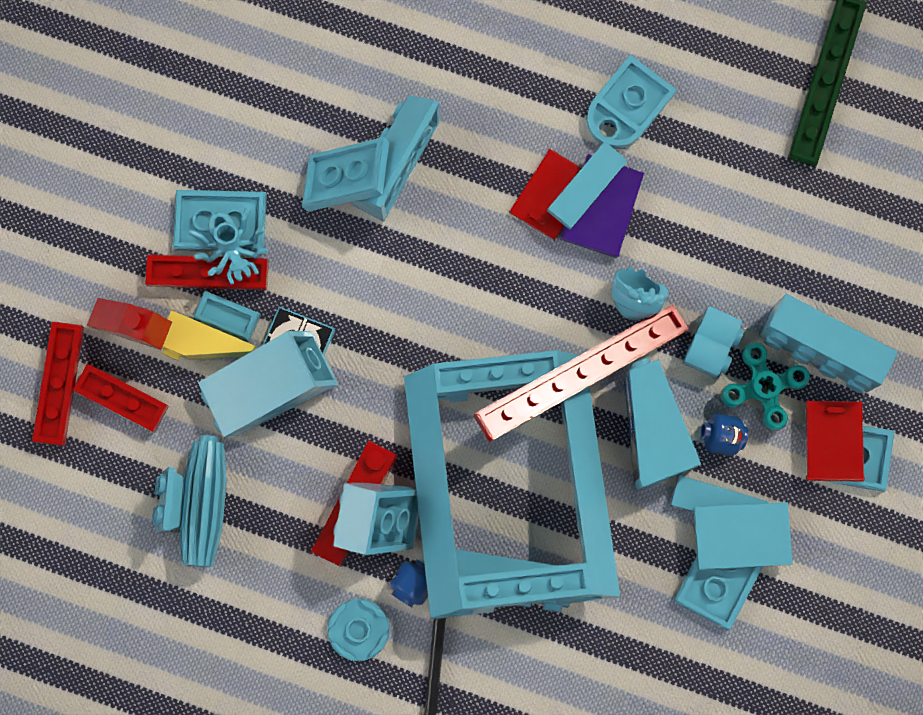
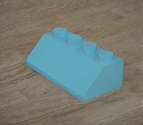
[352,95,441,222]

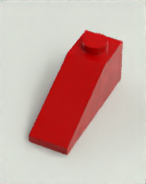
[87,298,172,350]

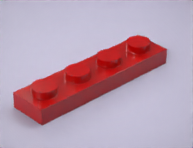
[145,255,269,290]
[32,322,84,446]

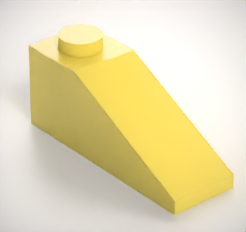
[162,310,257,361]

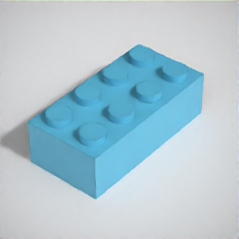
[759,294,898,393]

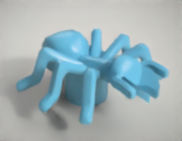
[189,207,268,285]

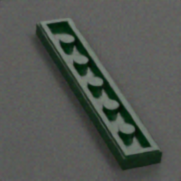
[787,0,867,168]

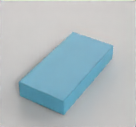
[193,291,261,342]

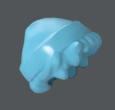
[611,267,669,320]

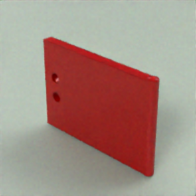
[509,149,582,241]
[806,401,865,482]

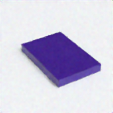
[560,154,644,259]

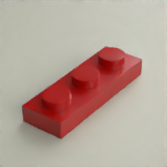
[73,364,169,433]

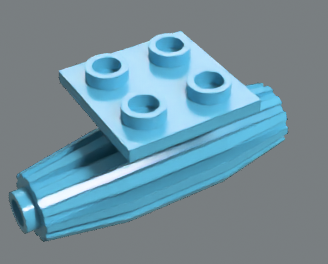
[152,435,227,567]

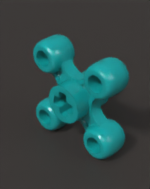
[720,342,810,431]

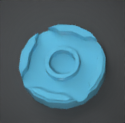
[328,599,390,661]

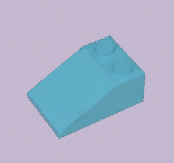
[333,483,419,555]

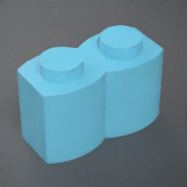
[682,306,744,378]

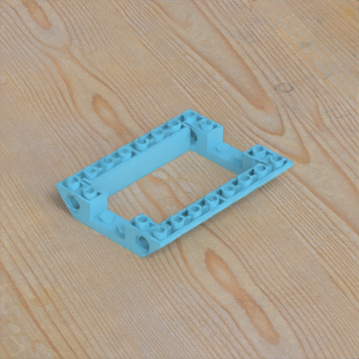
[404,350,620,619]

